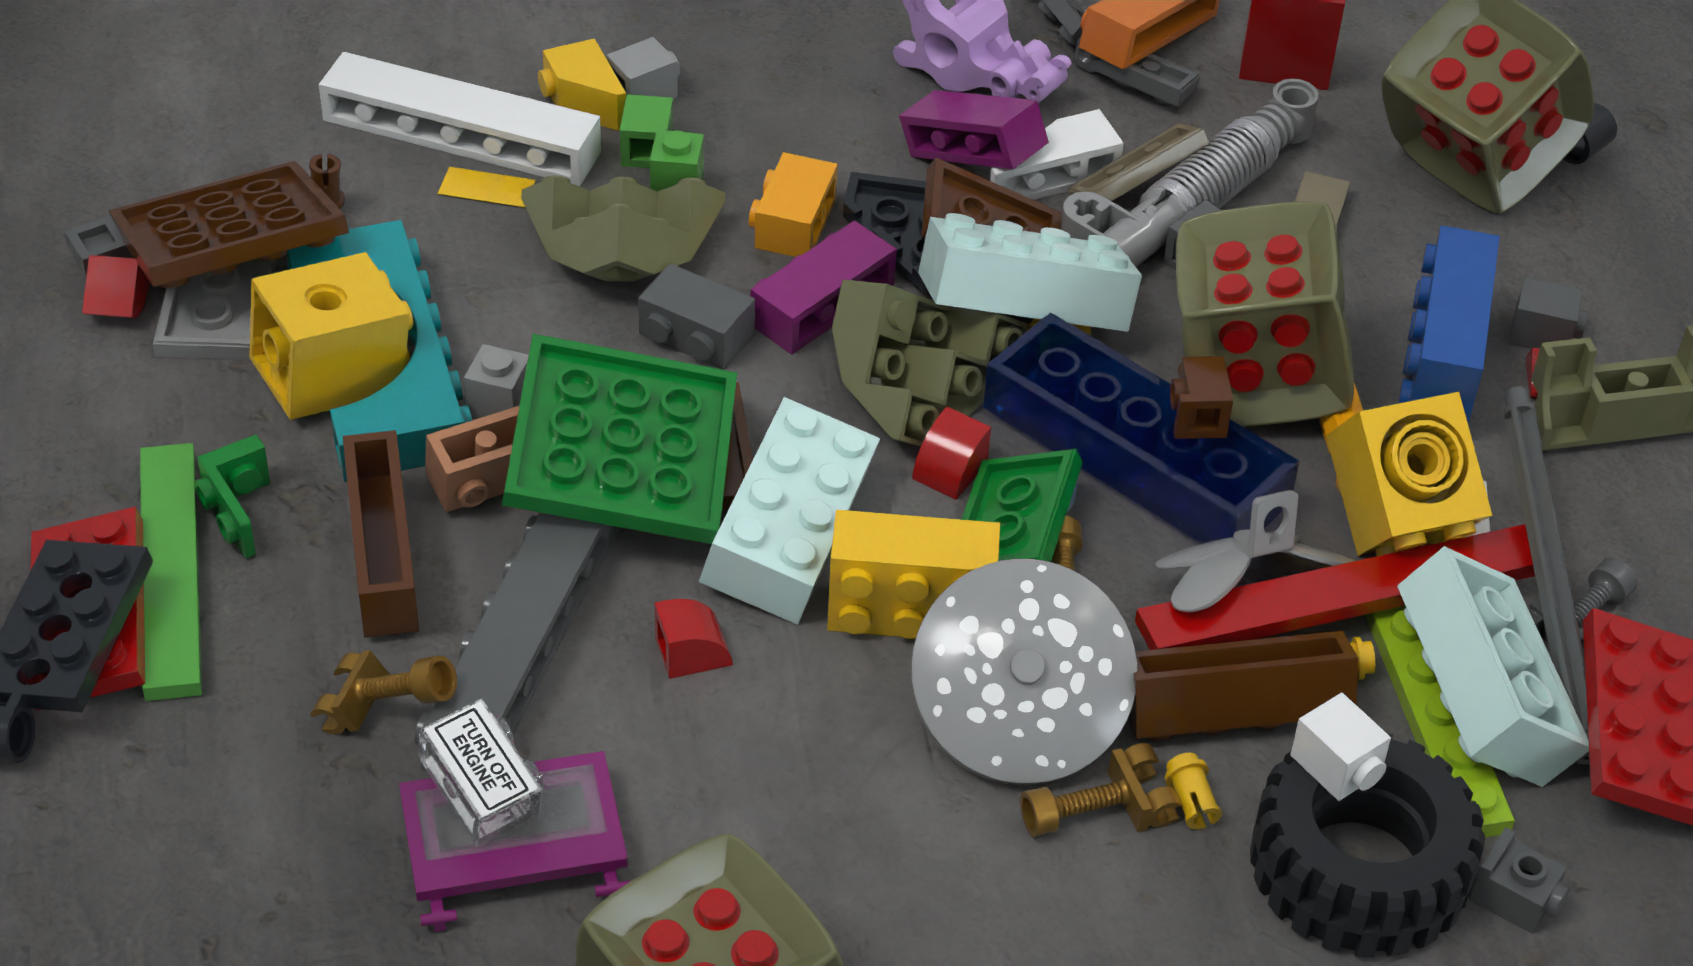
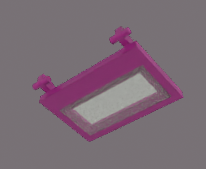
[399,751,630,932]

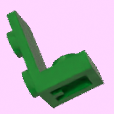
[194,434,271,559]

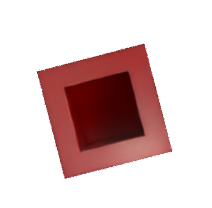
[82,255,149,318]
[912,406,991,500]
[654,599,733,679]

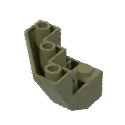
[521,175,726,282]
[832,279,1027,447]

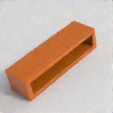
[1079,0,1220,70]

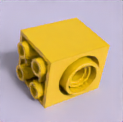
[249,252,413,420]
[1326,392,1493,556]

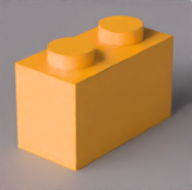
[748,152,838,257]

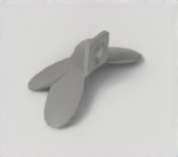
[1155,490,1356,612]

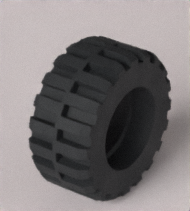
[1250,733,1485,957]

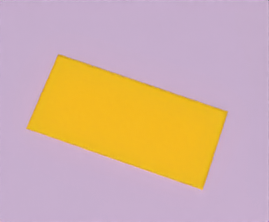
[437,166,536,208]

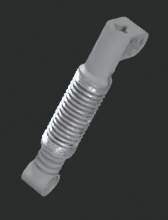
[1061,79,1319,268]

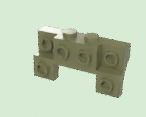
[1531,325,1693,451]

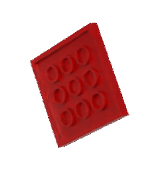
[1583,608,1693,826]

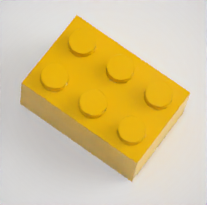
[827,510,1000,639]

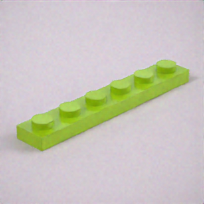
[1365,605,1515,837]

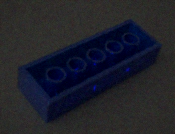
[983,312,1300,544]

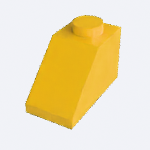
[538,38,626,131]

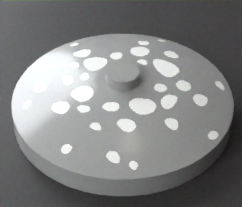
[910,559,1137,786]

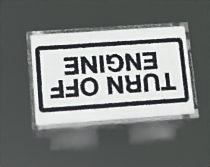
[417,698,544,848]

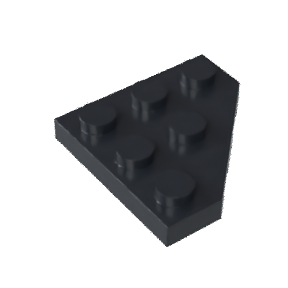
[843,172,930,294]

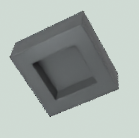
[64,215,132,274]

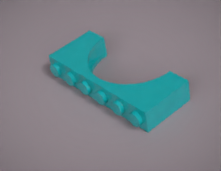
[286,220,472,482]

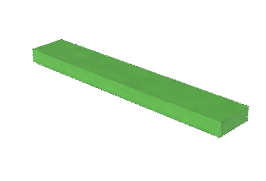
[140,443,202,701]

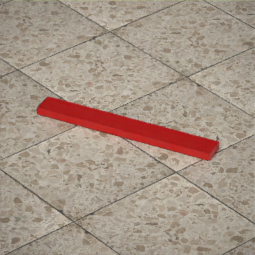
[1135,524,1535,650]

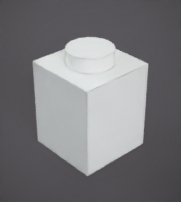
[1290,692,1391,801]

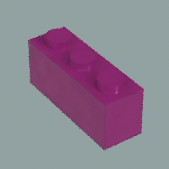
[899,90,1049,169]
[750,220,897,355]

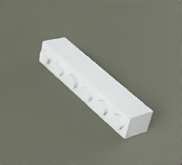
[319,52,601,186]

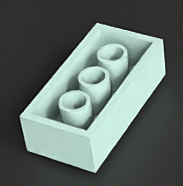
[918,213,1142,332]
[699,397,880,625]
[1397,546,1589,787]

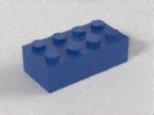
[1398,225,1500,425]

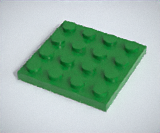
[502,333,737,544]

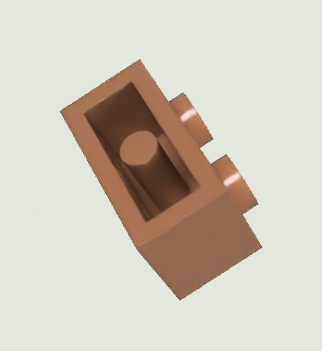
[425,406,519,513]

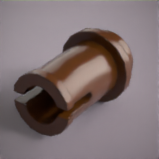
[309,154,345,209]

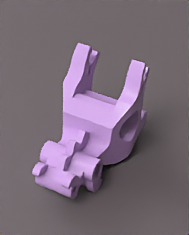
[893,0,1072,103]

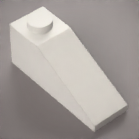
[990,109,1124,200]

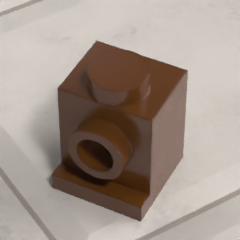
[1170,356,1233,439]

